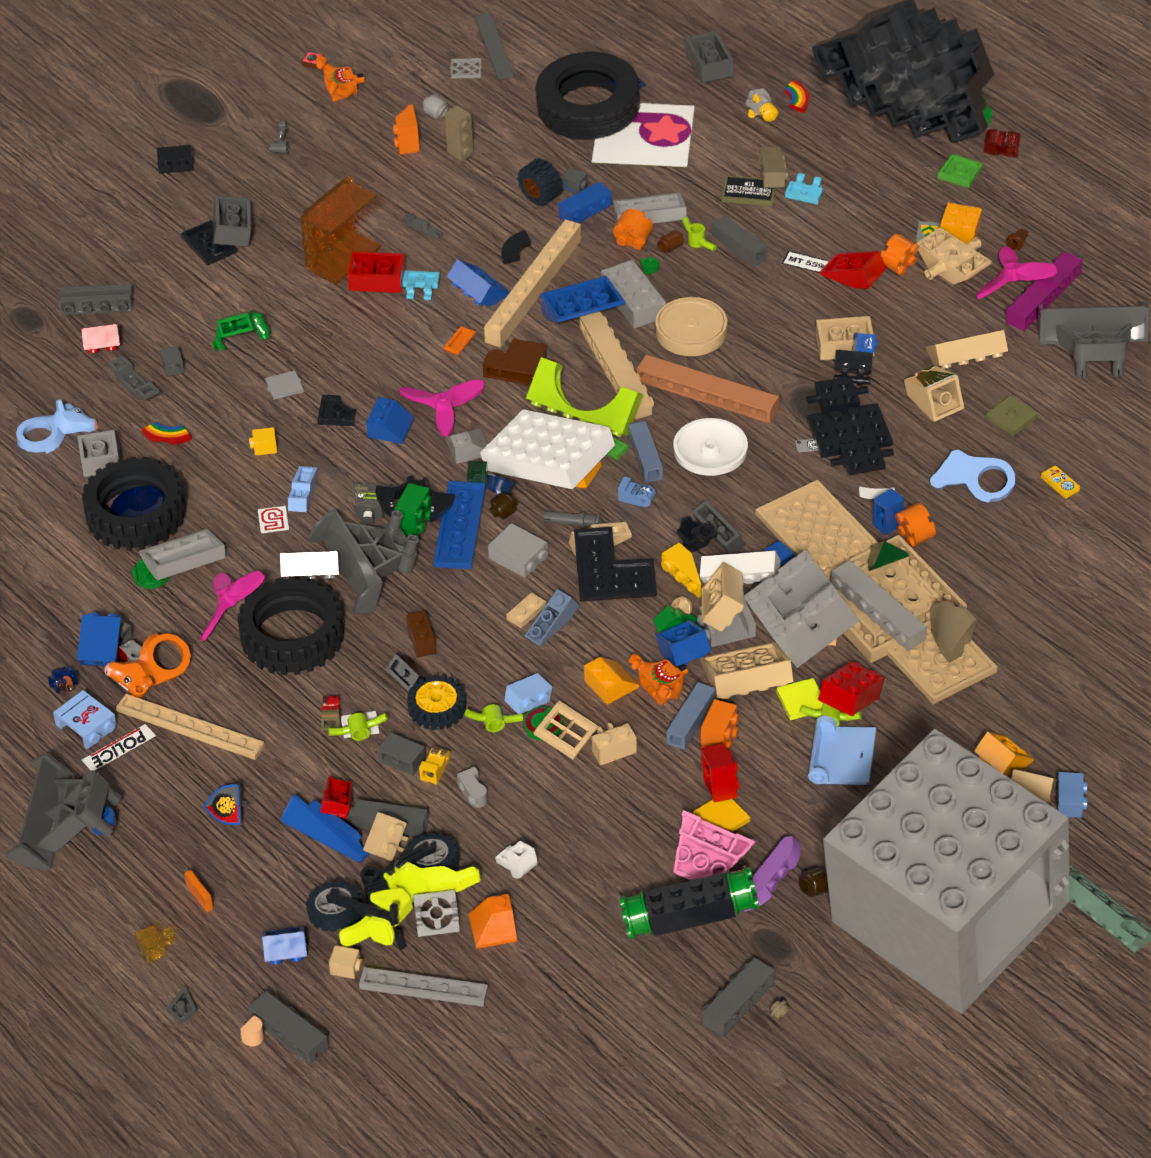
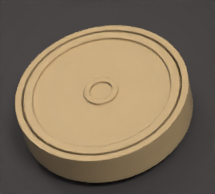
[656,297,727,356]

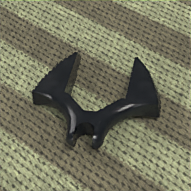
[375,475,454,522]

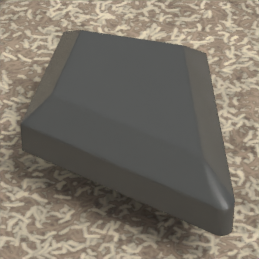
[167,986,197,1024]

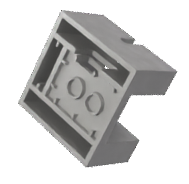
[743,549,860,668]

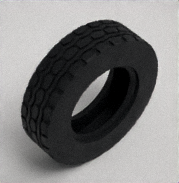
[535,51,640,140]

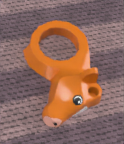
[105,633,191,698]

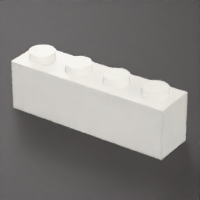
[700,551,780,584]

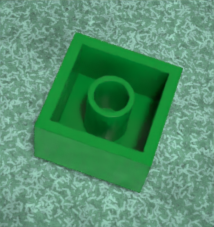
[394,483,432,538]

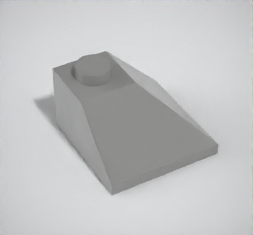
[445,428,488,464]

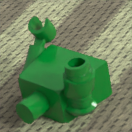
[212,309,271,352]

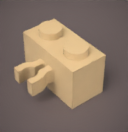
[591,723,637,766]
[363,812,408,861]

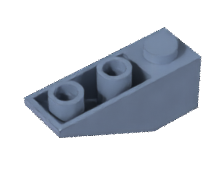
[524,589,579,646]

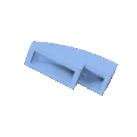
[288,466,318,512]

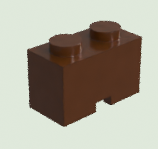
[406,611,436,658]

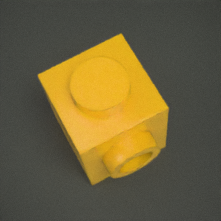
[249,427,277,456]

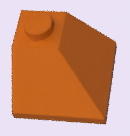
[468,894,517,949]

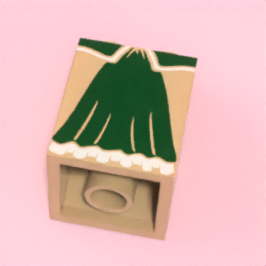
[904,365,964,422]

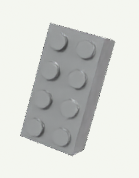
[601,260,665,329]

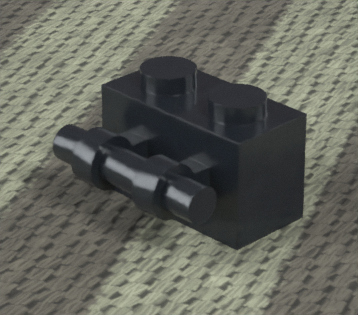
[834,350,873,386]

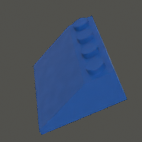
[540,276,625,322]

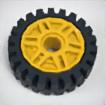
[407,675,466,730]

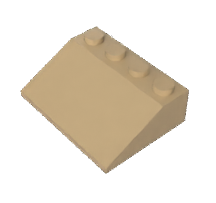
[700,642,793,699]

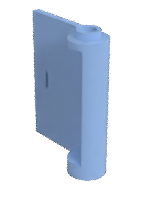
[808,716,877,785]

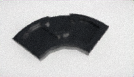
[501,230,531,265]

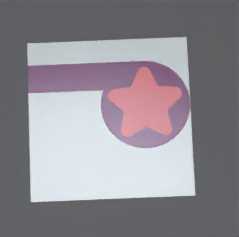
[592,101,694,167]

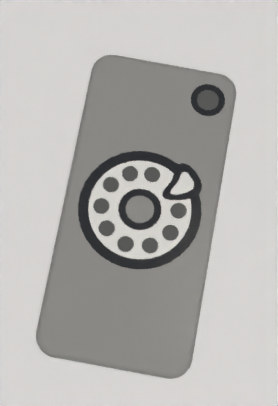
[795,439,818,452]

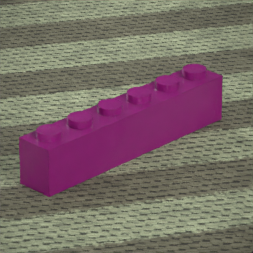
[1006,251,1083,331]

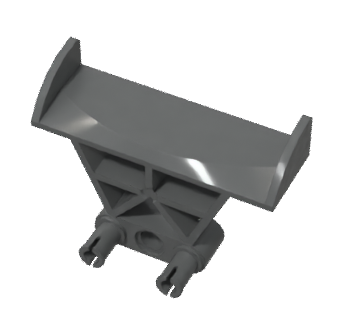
[1038,301,1149,378]
[308,509,419,614]
[6,753,121,870]

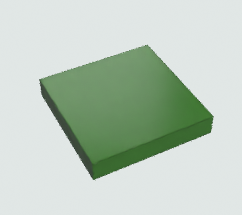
[938,154,983,188]

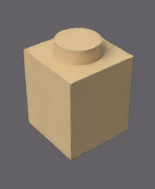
[329,945,363,979]

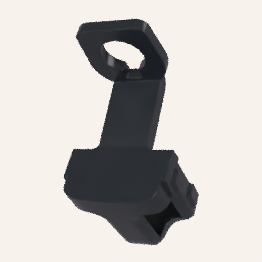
[677,516,718,553]

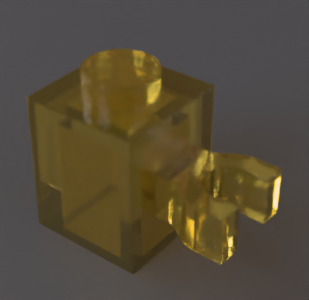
[135,925,176,963]

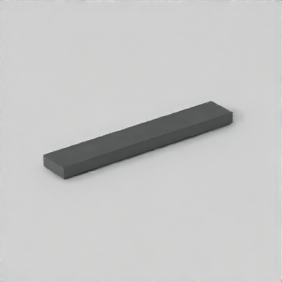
[475,13,514,80]

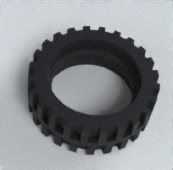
[82,456,186,551]
[238,576,344,675]

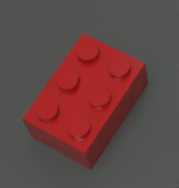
[348,251,406,293]
[818,662,885,716]

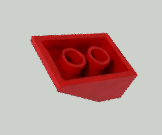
[819,251,886,289]

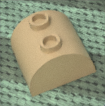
[1011,769,1057,803]

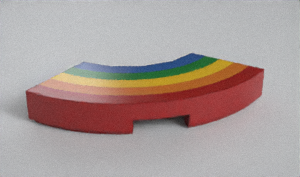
[784,80,809,114]
[141,422,191,445]

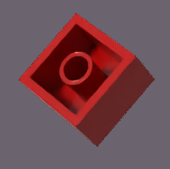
[700,743,740,803]

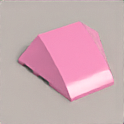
[674,810,756,881]

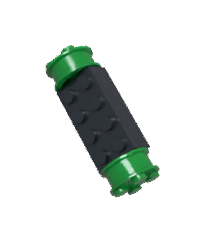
[619,866,760,940]

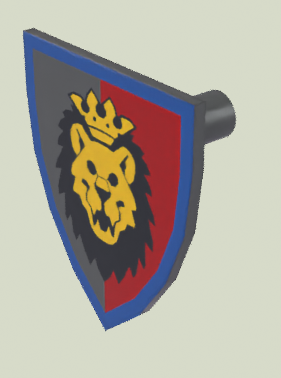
[203,784,247,825]

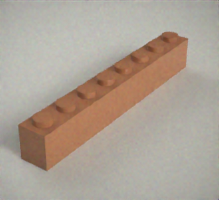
[637,355,779,423]

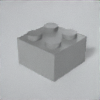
[77,430,119,477]

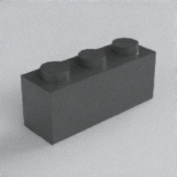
[692,500,746,554]

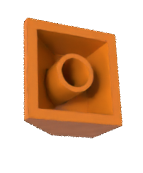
[393,104,420,154]

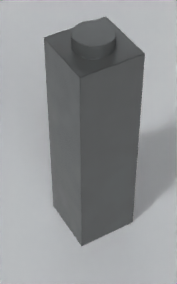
[712,215,767,267]
[349,799,429,837]

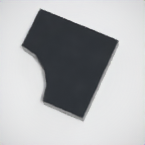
[317,395,356,426]

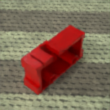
[320,776,352,819]

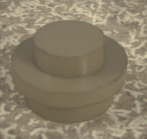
[770,1000,790,1020]

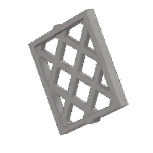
[450,58,482,79]

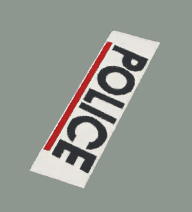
[82,724,156,771]

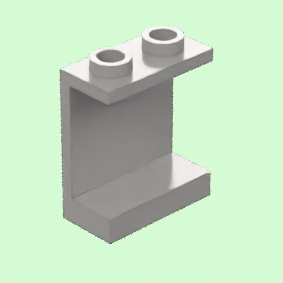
[697,597,756,647]

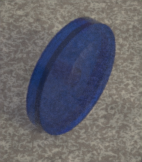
[110,486,164,517]

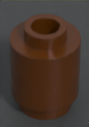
[657,230,684,253]

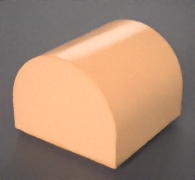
[240,1015,264,1046]

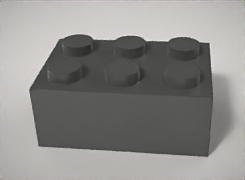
[685,31,733,83]
[213,196,251,247]

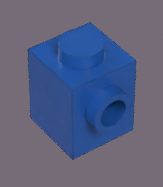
[852,333,877,353]

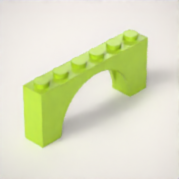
[526,357,643,437]

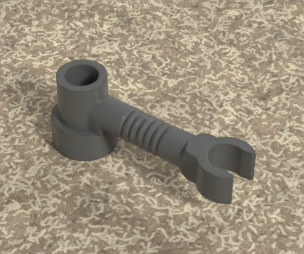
[270,120,289,154]

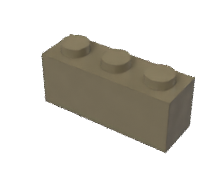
[445,105,473,161]
[759,147,788,188]

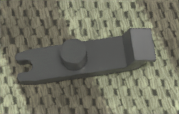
[403,213,442,240]

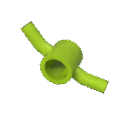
[682,217,717,251]
[799,703,862,727]
[465,704,523,732]
[328,713,389,741]

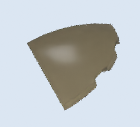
[930,599,977,663]

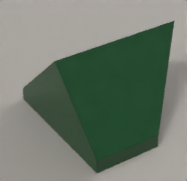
[868,541,909,571]

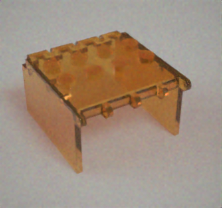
[300,175,381,285]

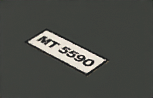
[781,251,829,273]

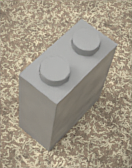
[488,523,548,578]

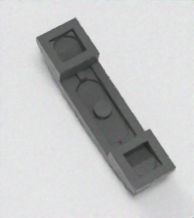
[108,356,160,400]

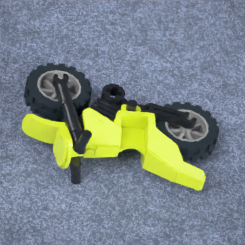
[306,833,481,949]

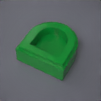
[640,257,659,275]

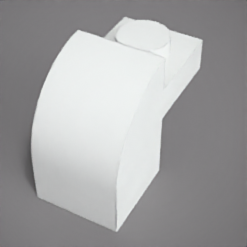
[495,841,537,879]

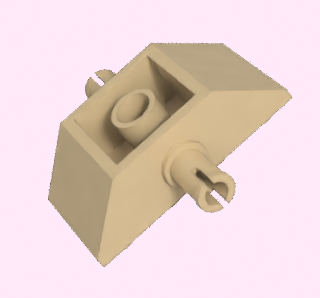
[916,227,991,284]

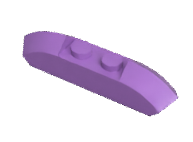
[743,836,801,912]

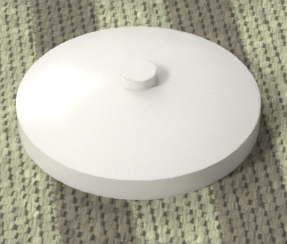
[673,418,748,476]

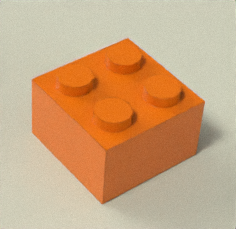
[701,699,739,750]

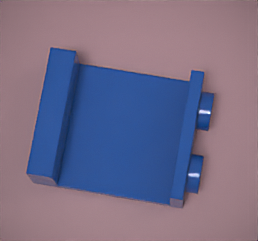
[77,613,124,666]

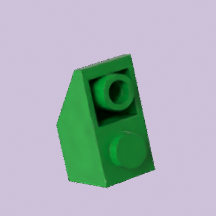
[653,605,698,633]

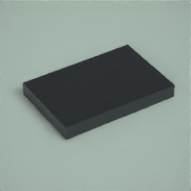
[181,220,237,266]

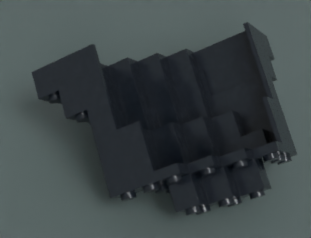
[812,0,994,142]

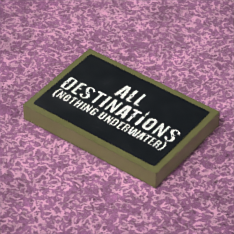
[721,175,776,207]

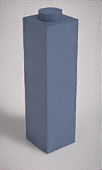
[628,421,663,483]
[667,682,716,750]

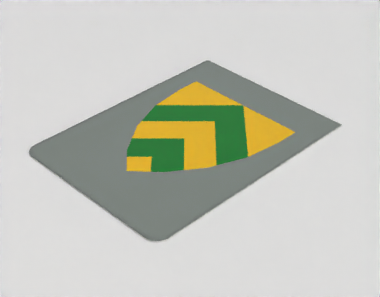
[916,221,941,241]

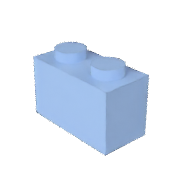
[504,673,552,714]

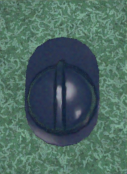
[487,474,516,496]

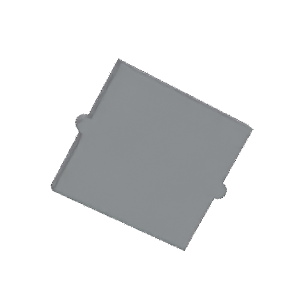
[265,370,304,400]

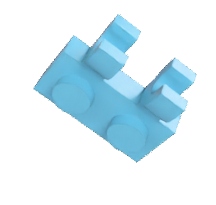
[785,173,823,205]
[402,270,440,300]

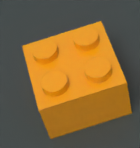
[940,203,982,244]

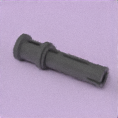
[544,511,602,529]

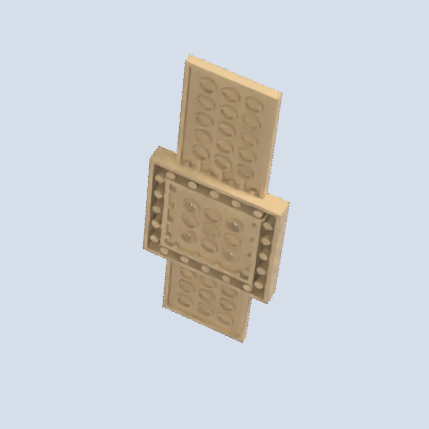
[755,480,998,704]

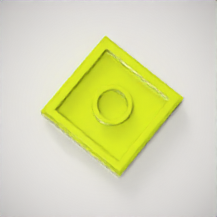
[776,678,824,720]

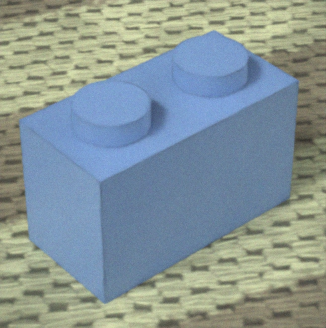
[1057,772,1087,818]

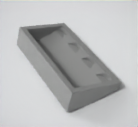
[612,193,687,223]
[139,529,226,580]

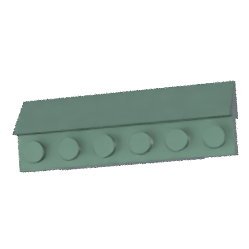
[1069,863,1151,953]

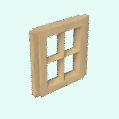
[534,701,599,760]

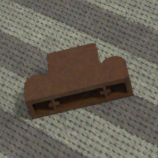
[483,339,556,386]

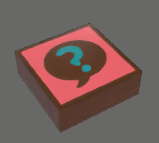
[302,52,323,69]

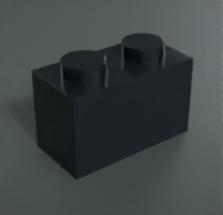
[157,145,193,174]

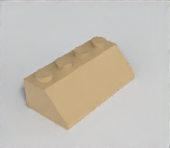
[926,330,1008,369]

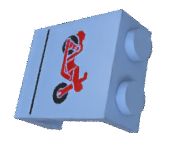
[53,690,117,749]

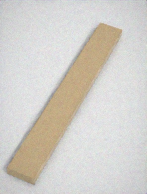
[116,694,265,760]

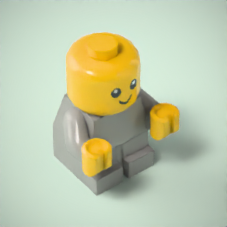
[746,88,778,122]

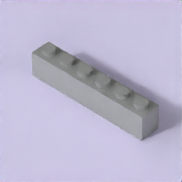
[831,560,927,651]

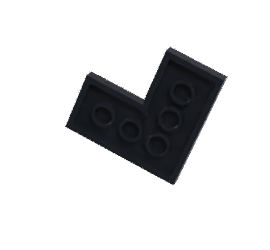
[574,527,657,602]

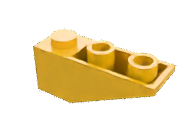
[661,543,701,598]

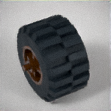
[517,158,563,206]

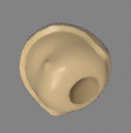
[671,596,693,614]

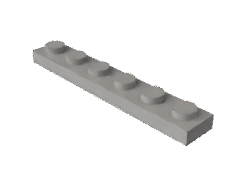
[359,967,488,1007]

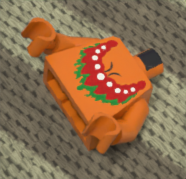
[316,56,365,102]
[628,654,688,706]

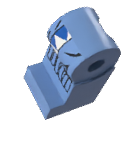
[618,476,656,507]

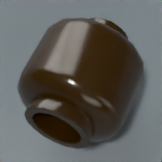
[489,492,518,520]
[799,868,829,897]

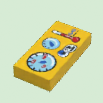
[1041,465,1080,499]

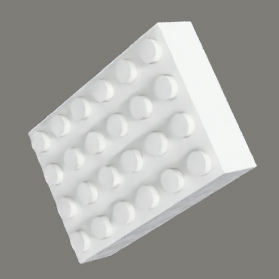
[480,409,615,489]

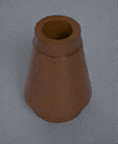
[1007,228,1028,250]

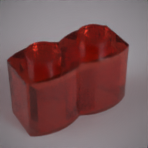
[984,129,1021,157]

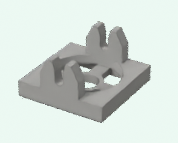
[413,889,460,937]

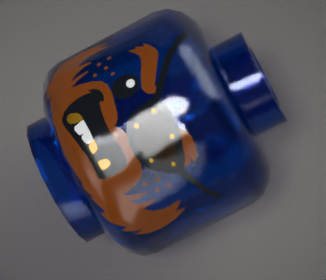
[48,666,77,694]

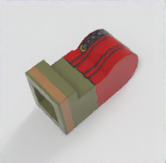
[321,696,340,731]

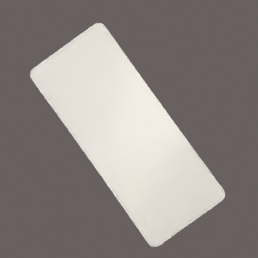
[859,487,895,499]

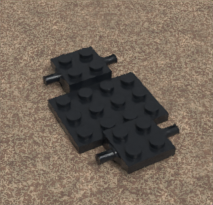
[806,376,894,475]

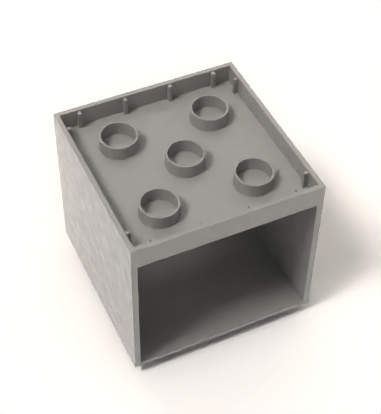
[823,729,1070,1014]

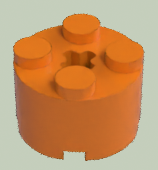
[613,209,653,250]
[881,233,919,276]
[895,503,936,548]

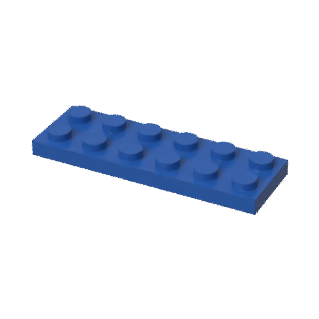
[433,481,486,569]

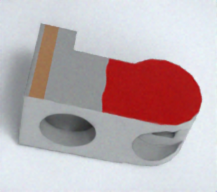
[118,640,142,662]

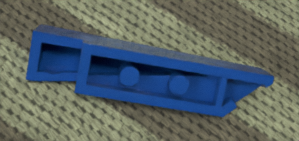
[281,794,370,862]

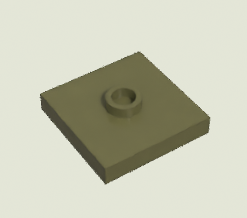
[985,396,1038,436]

